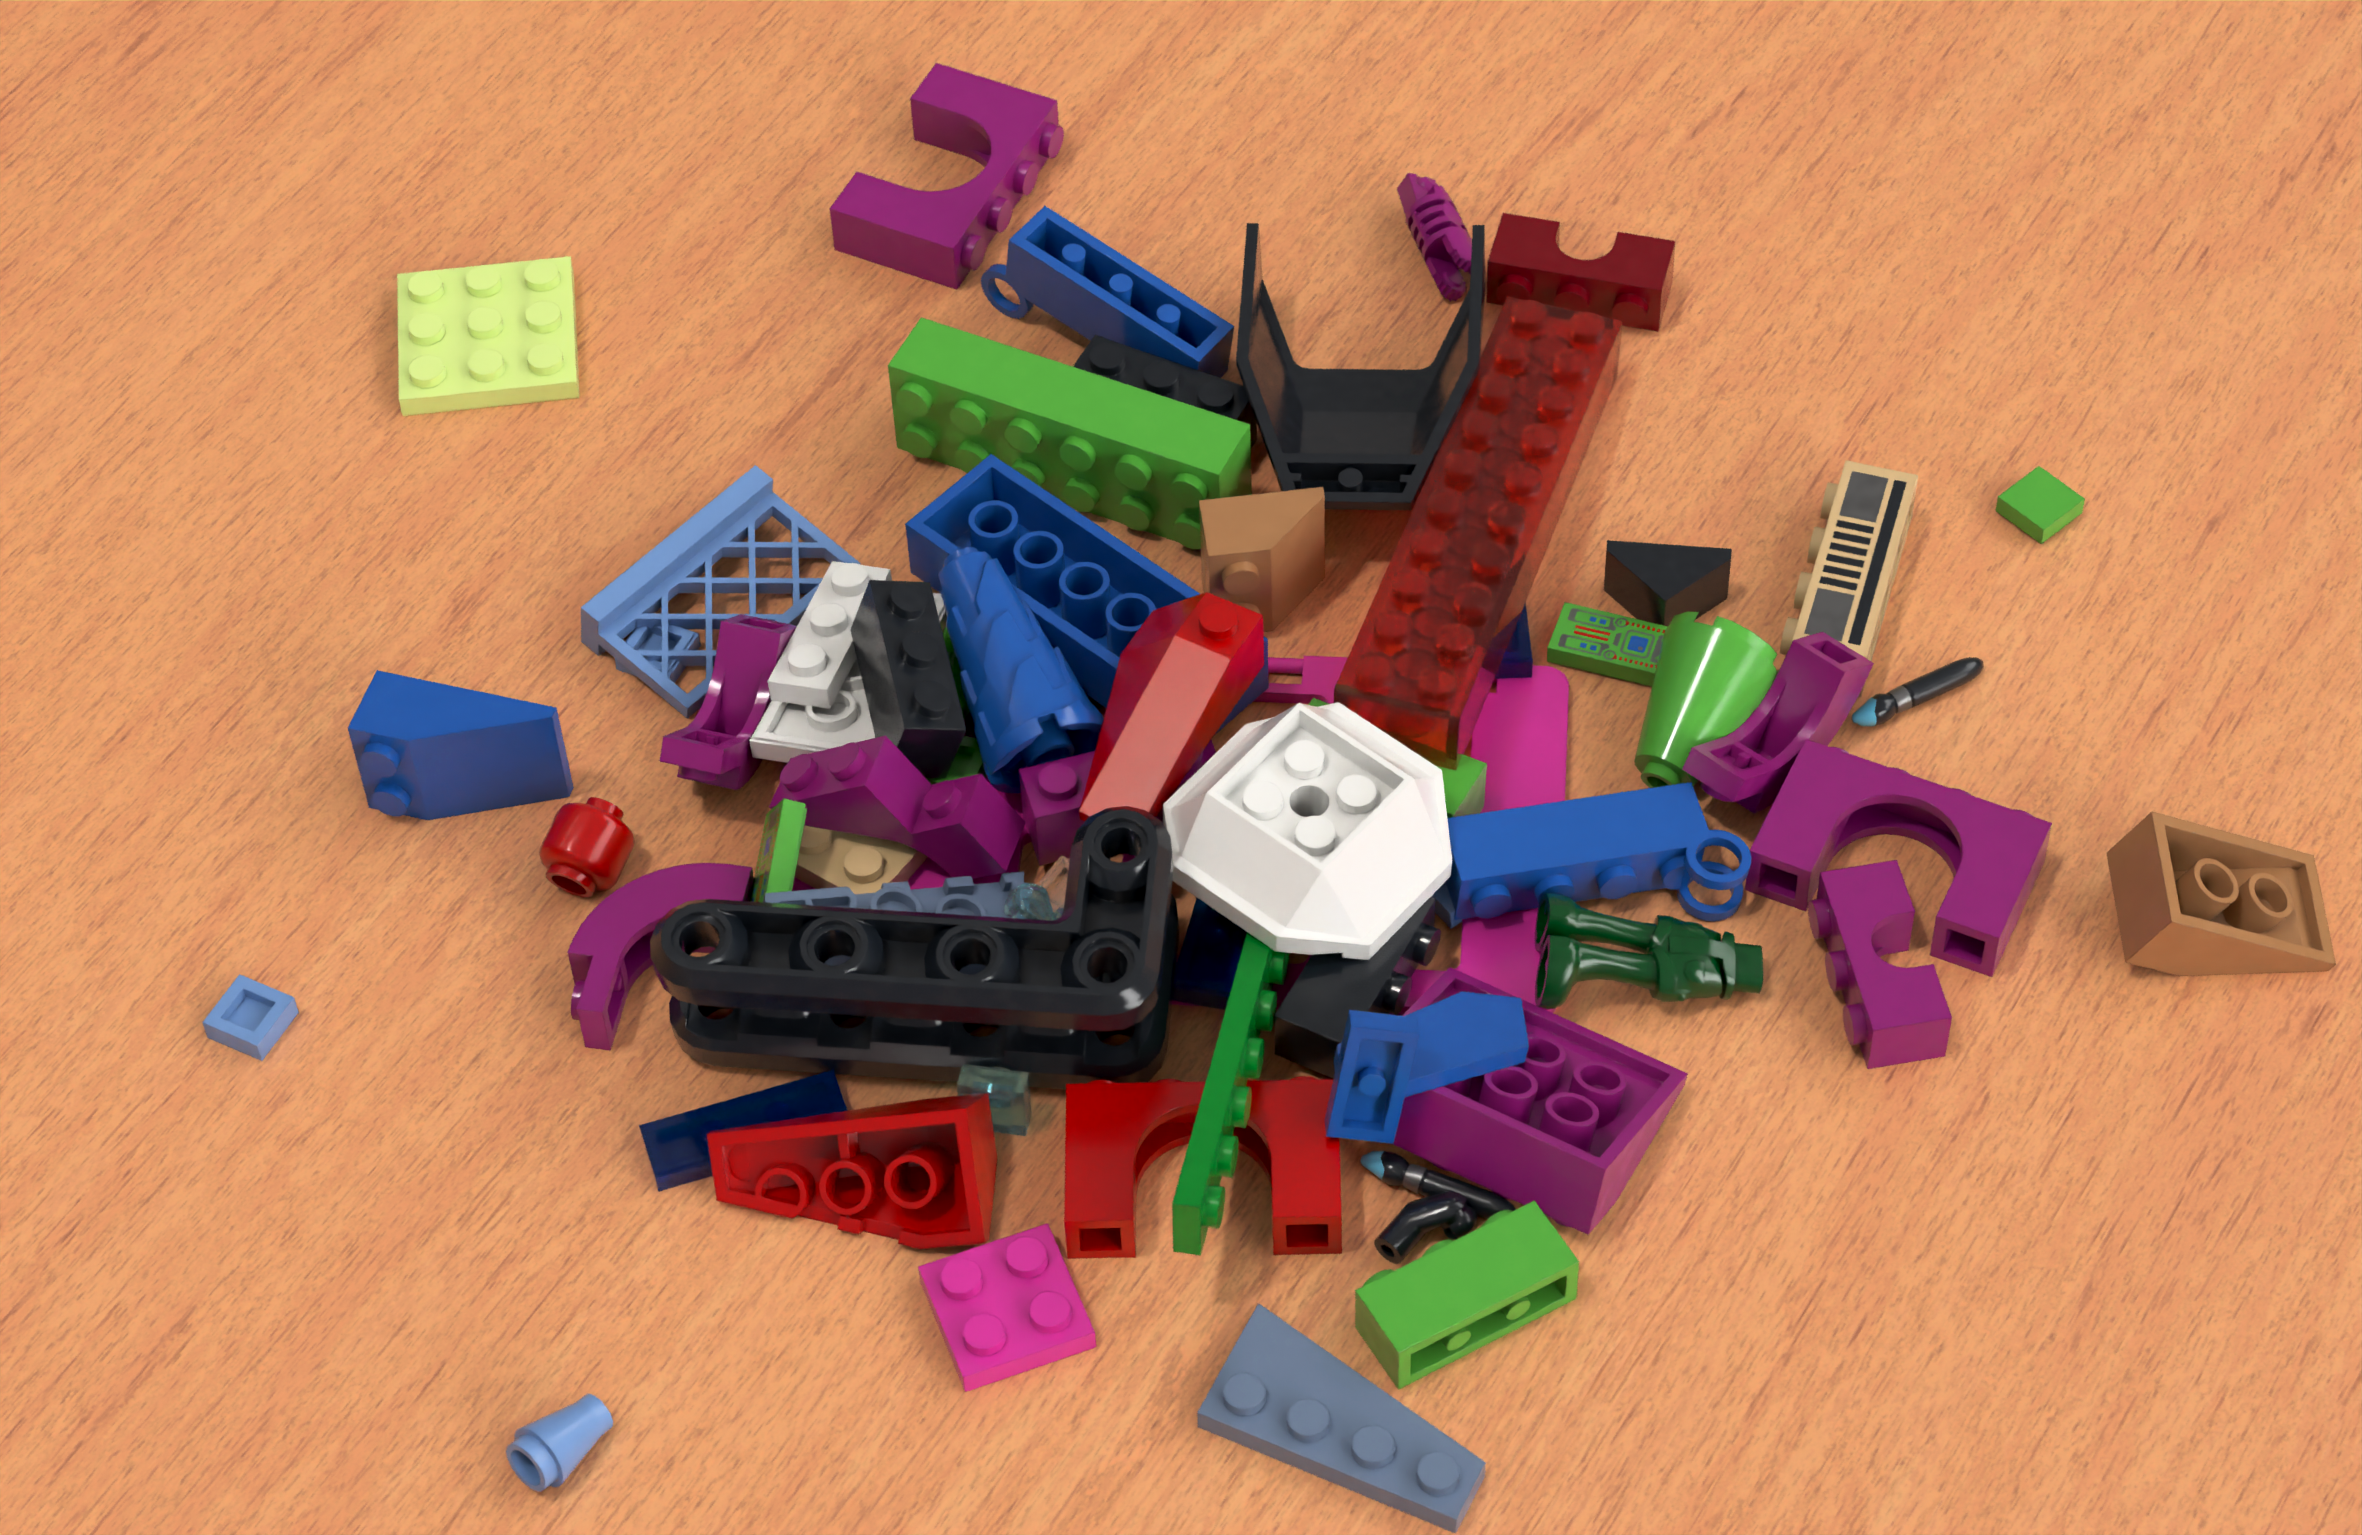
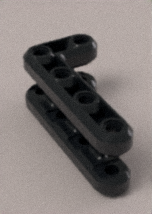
[650,806,1180,1089]

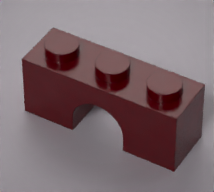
[1486,213,1675,332]

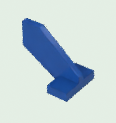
[1324,991,1529,1144]

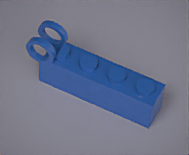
[981,206,1234,378]
[1446,782,1751,921]

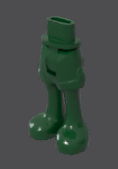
[1535,893,1763,1009]

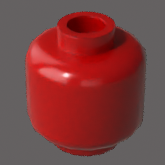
[539,797,635,898]

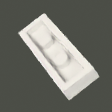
[767,561,892,709]

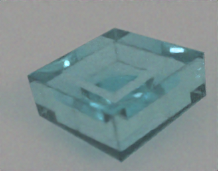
[957,1064,1032,1136]

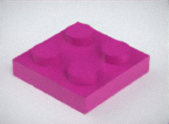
[918,1223,1096,1392]

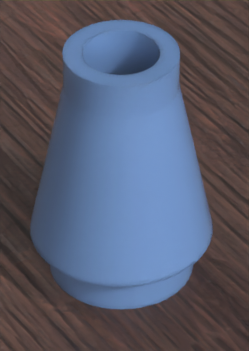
[506,1394,613,1492]

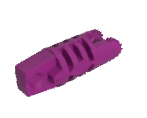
[1397,173,1472,302]

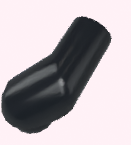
[1374,1190,1477,1264]

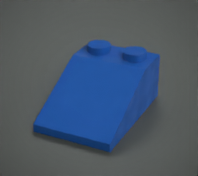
[348,670,574,820]

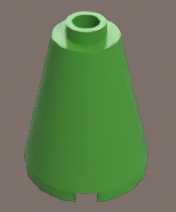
[1634,611,1780,788]

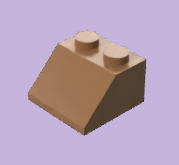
[1199,487,1325,632]

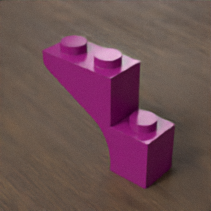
[769,735,1026,879]

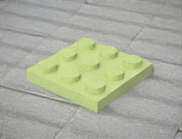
[397,256,580,416]

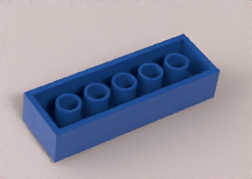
[905,454,1269,734]

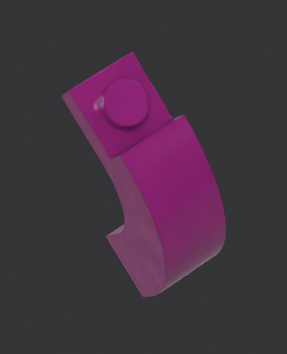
[659,614,797,790]
[1682,632,1874,814]
[567,863,754,1051]

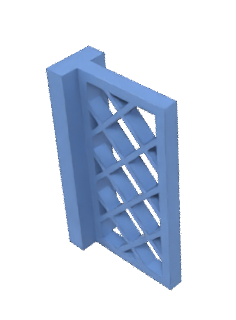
[581,465,861,719]

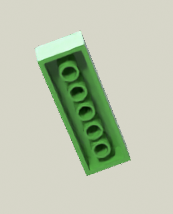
[888,317,1252,550]

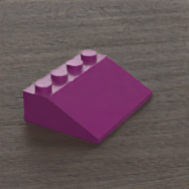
[1389,967,1688,1235]

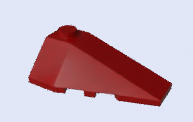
[1079,592,1264,822]
[707,1093,998,1249]

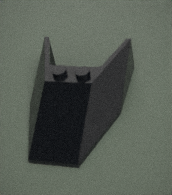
[1236,223,1485,510]

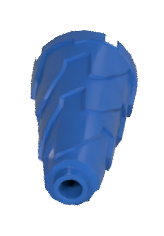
[938,547,1104,793]

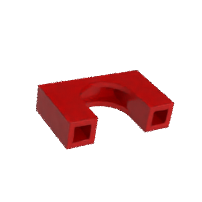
[1064,1076,1342,1259]

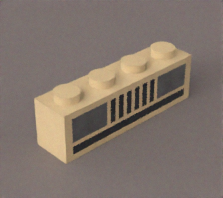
[1780,460,1918,697]

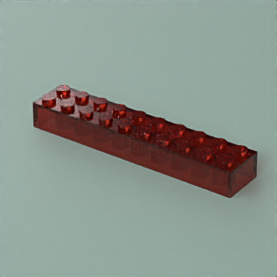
[1334,296,1623,770]

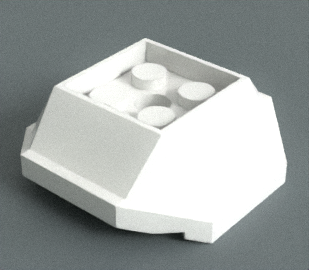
[1163,702,1452,960]

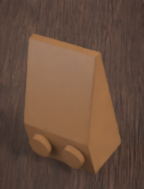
[2106,812,2336,976]

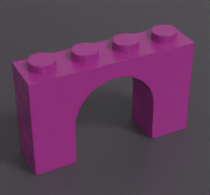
[829,63,1064,290]
[1745,739,2052,977]

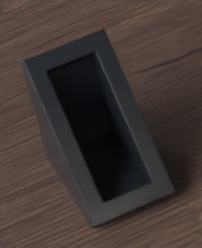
[1604,540,1732,626]

